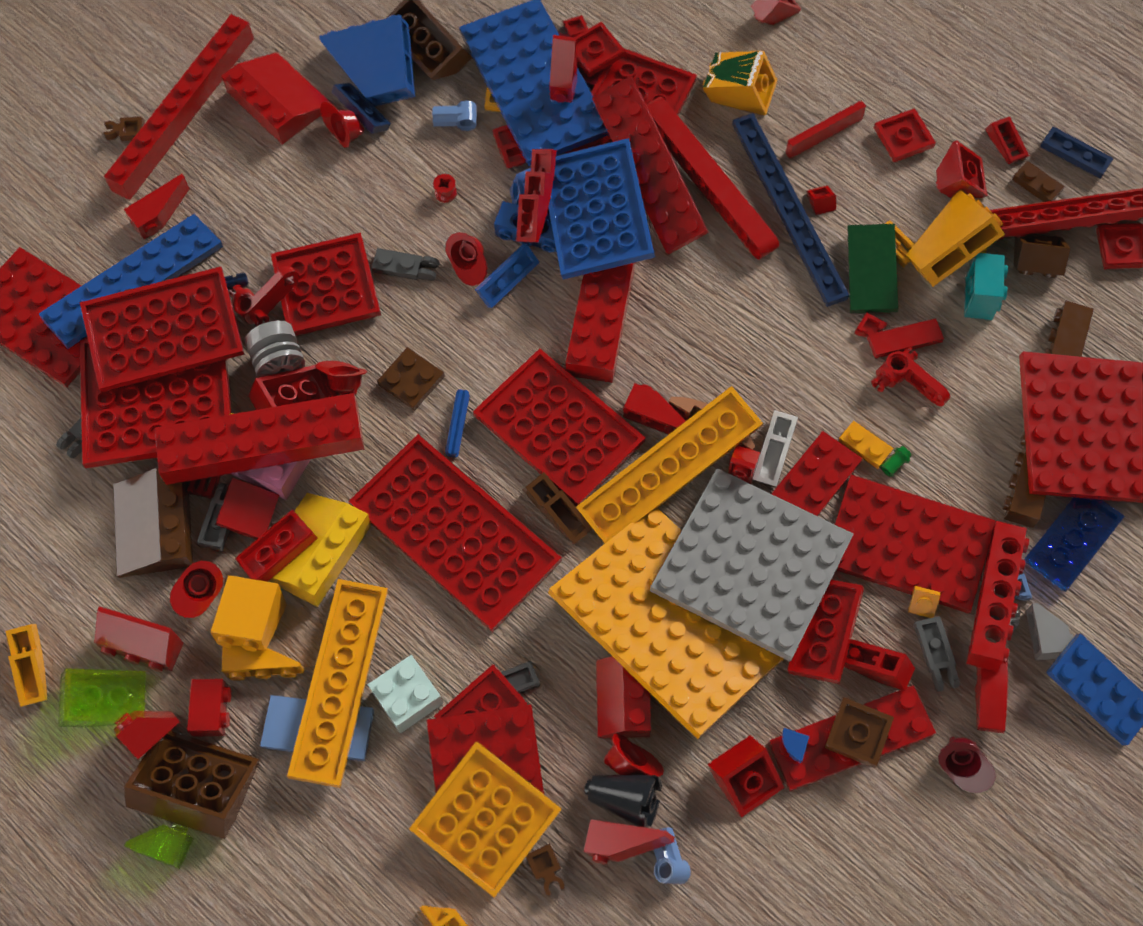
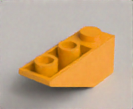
[222,645,304,681]

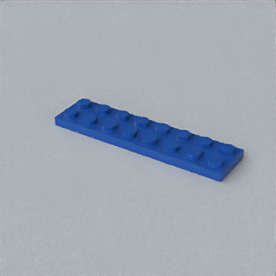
[39,214,223,349]

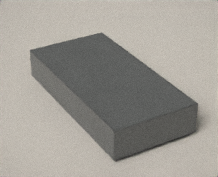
[501,661,540,694]

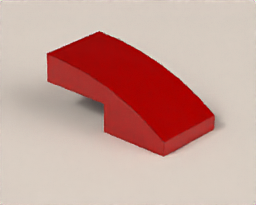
[492,125,527,169]

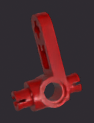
[229,266,299,327]
[871,347,951,407]

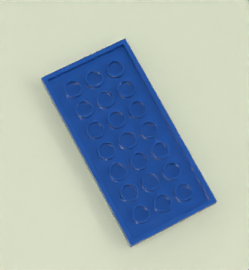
[459,0,609,166]

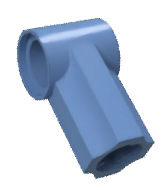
[432,101,477,131]
[654,827,691,885]

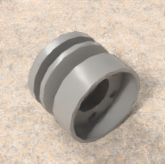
[244,321,306,378]

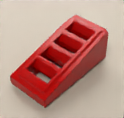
[985,116,1029,165]

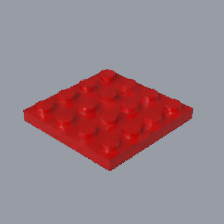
[271,233,381,336]
[426,704,544,794]

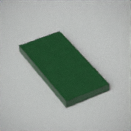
[847,224,898,313]

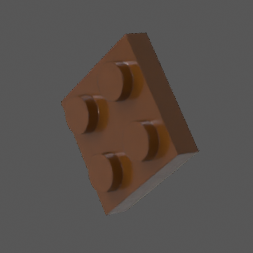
[377,347,445,411]
[825,697,894,768]

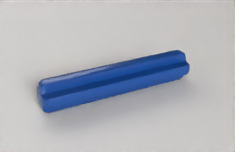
[445,389,470,458]

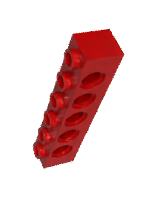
[966,521,1029,672]

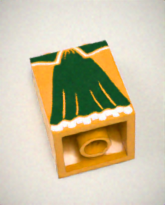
[703,51,778,115]

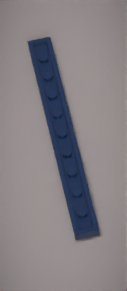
[732,113,849,307]

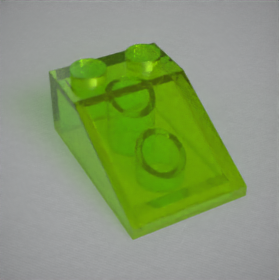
[58,668,146,727]

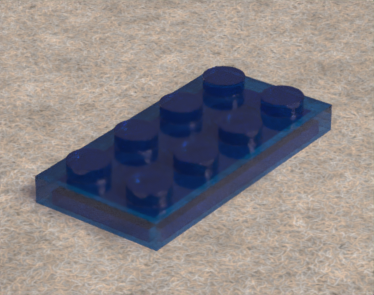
[1024,498,1125,592]

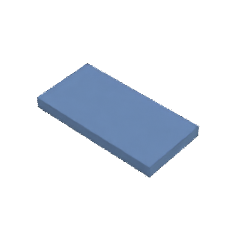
[260,695,374,761]

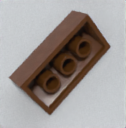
[386,0,472,81]

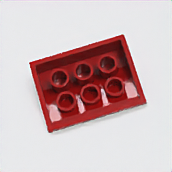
[221,52,333,145]

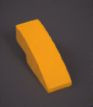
[5,624,47,707]

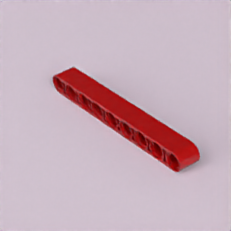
[646,96,779,260]

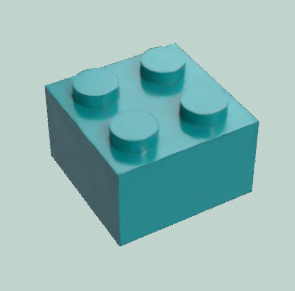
[964,253,1008,320]

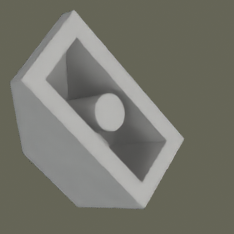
[1026,603,1074,660]

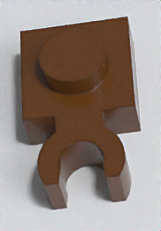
[104,116,145,141]
[526,843,565,897]

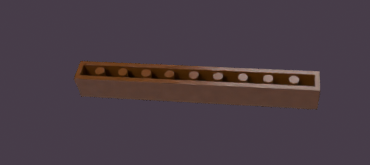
[1002,301,1094,528]

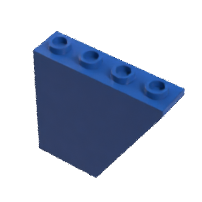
[319,15,415,107]

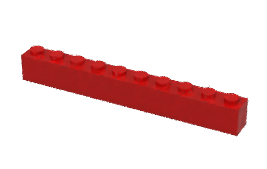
[104,14,254,200]

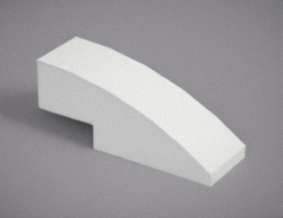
[753,410,798,487]

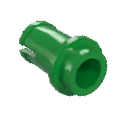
[880,446,912,477]

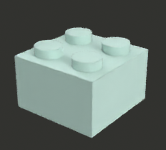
[368,655,443,734]

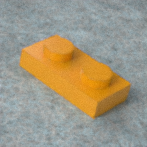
[838,420,894,469]

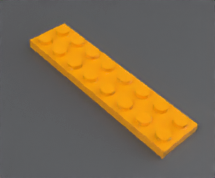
[576,386,763,544]
[287,579,388,788]

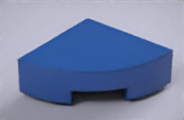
[782,728,809,763]

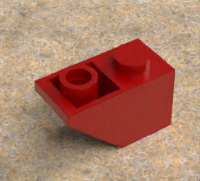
[728,445,761,484]

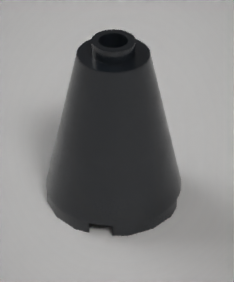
[584,775,662,828]

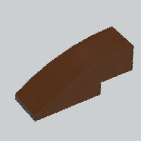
[522,472,593,545]

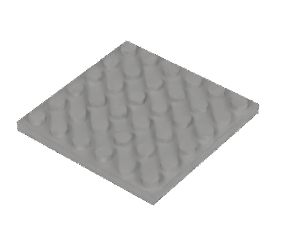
[650,468,853,662]

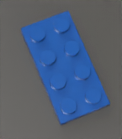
[1046,634,1143,746]

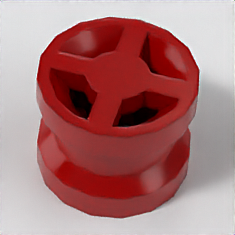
[433,174,457,203]

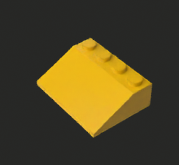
[268,493,371,607]

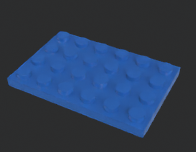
[548,138,655,280]

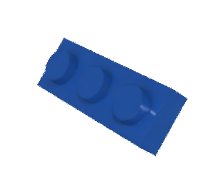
[475,244,540,308]

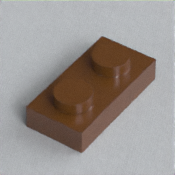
[1012,161,1065,202]

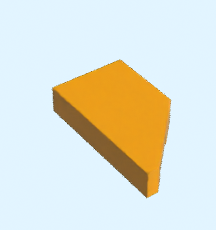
[420,905,468,926]

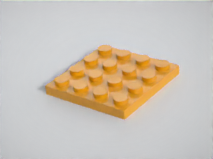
[409,741,562,898]

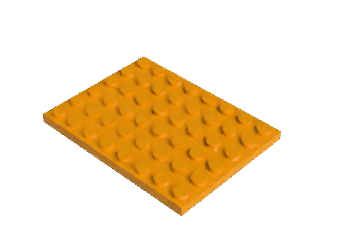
[548,508,784,739]

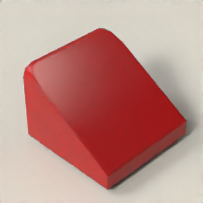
[806,186,837,215]

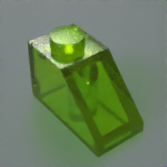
[124,823,194,869]

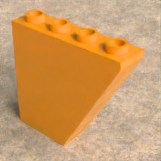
[906,190,1005,287]

